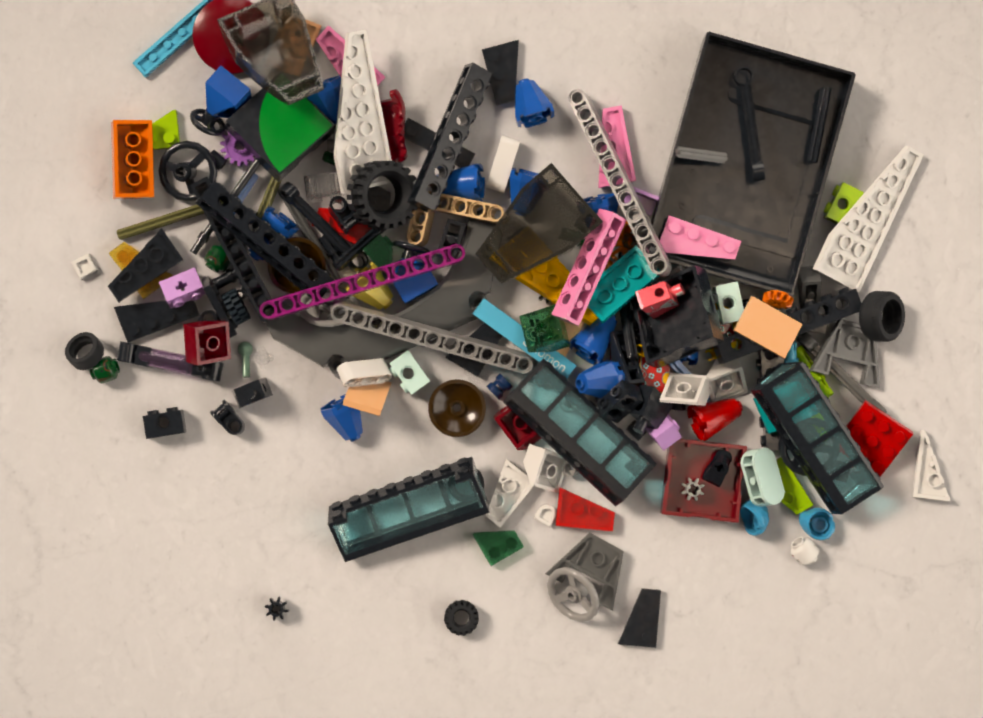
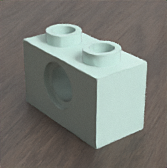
[712,281,744,325]
[389,350,430,395]

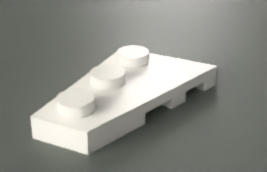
[485,459,533,528]

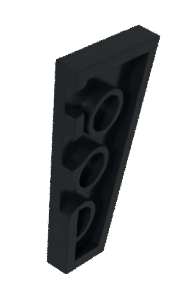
[108,228,183,303]
[114,300,200,343]

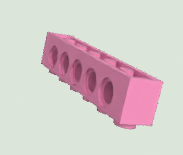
[552,209,626,326]

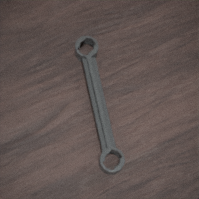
[797,332,887,413]

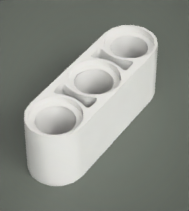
[486,135,520,194]
[337,358,392,387]

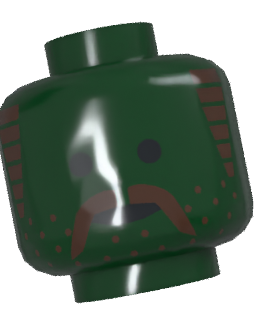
[204,245,230,273]
[90,356,120,384]

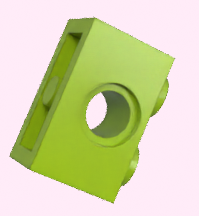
[823,182,864,224]

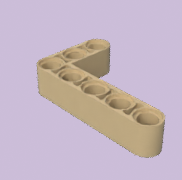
[407,191,509,247]

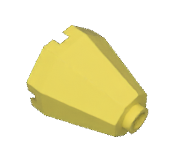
[345,262,393,310]

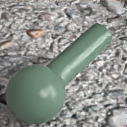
[237,342,253,378]

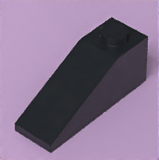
[610,330,645,386]

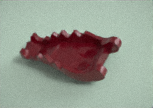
[380,89,408,162]

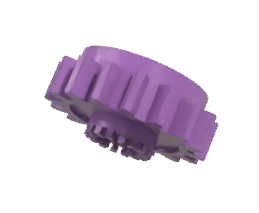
[220,132,255,167]

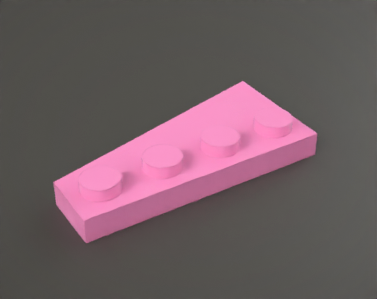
[316,25,385,86]
[598,105,636,188]
[659,216,741,260]

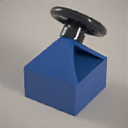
[190,66,252,136]
[393,240,438,304]

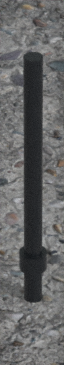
[190,158,260,255]

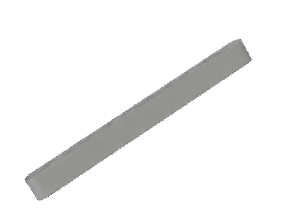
[568,89,672,277]
[330,300,533,374]

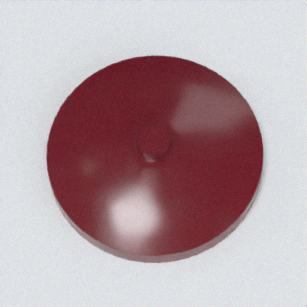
[193,0,270,74]

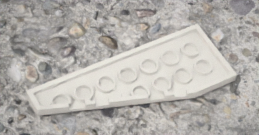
[333,29,392,194]
[813,146,924,293]

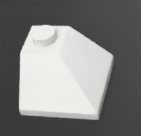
[707,359,748,402]
[660,373,710,406]
[523,444,567,493]

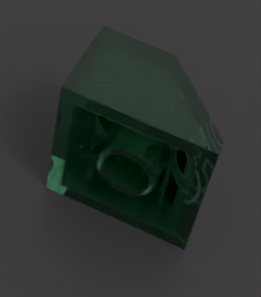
[363,235,394,277]
[519,305,570,353]

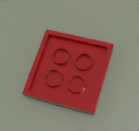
[840,400,913,477]

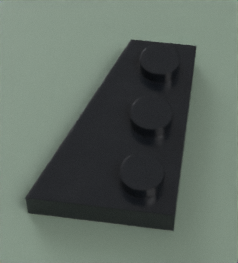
[482,40,519,106]
[202,276,238,338]
[445,323,502,377]
[617,588,661,648]

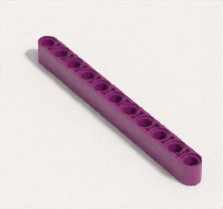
[260,244,465,320]

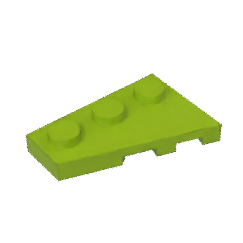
[776,457,813,515]

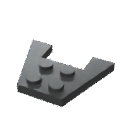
[810,319,880,388]
[545,532,624,611]

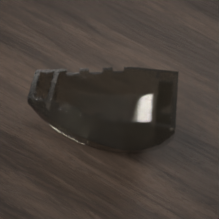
[217,0,324,105]
[475,163,603,284]

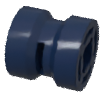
[486,374,513,400]

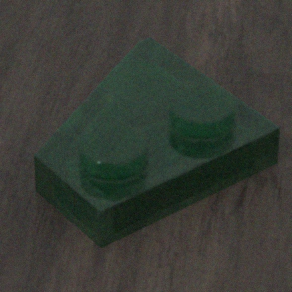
[472,530,524,566]

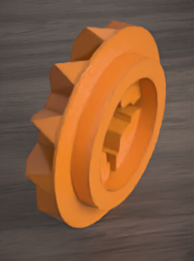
[762,290,794,309]

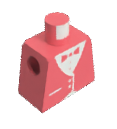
[635,281,685,319]

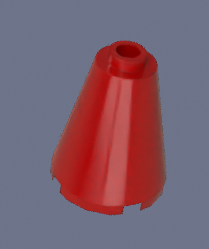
[687,398,743,441]

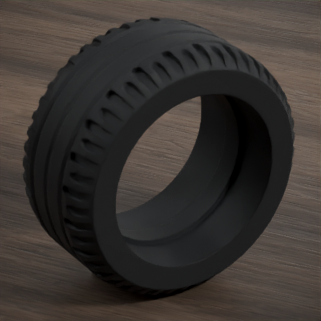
[859,291,905,342]

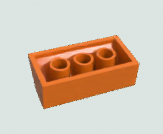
[111,120,154,199]

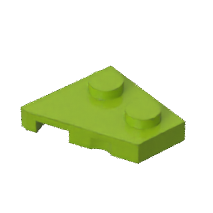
[152,110,180,150]

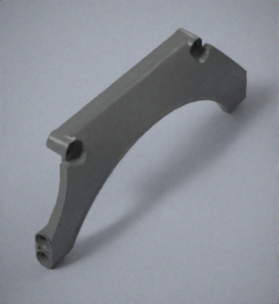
[266,209,503,379]

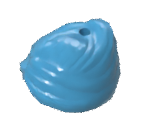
[740,500,769,536]
[799,508,835,540]

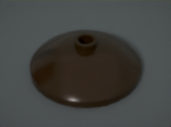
[268,237,326,294]
[428,379,486,437]

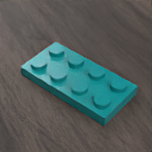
[588,245,660,323]

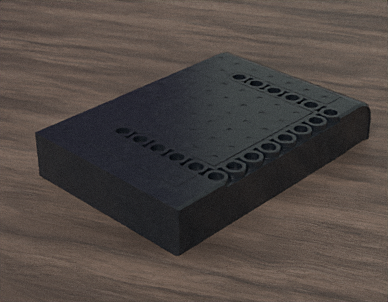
[649,31,856,296]

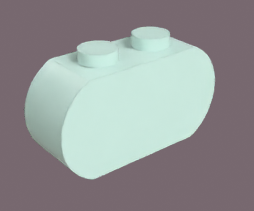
[740,448,785,507]

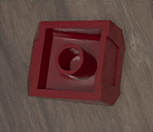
[493,405,542,450]

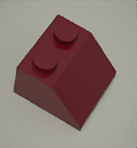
[183,321,231,366]

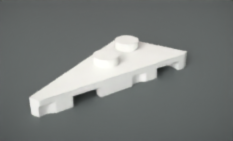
[912,430,950,501]

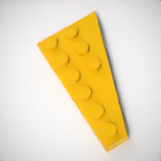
[487,225,598,325]

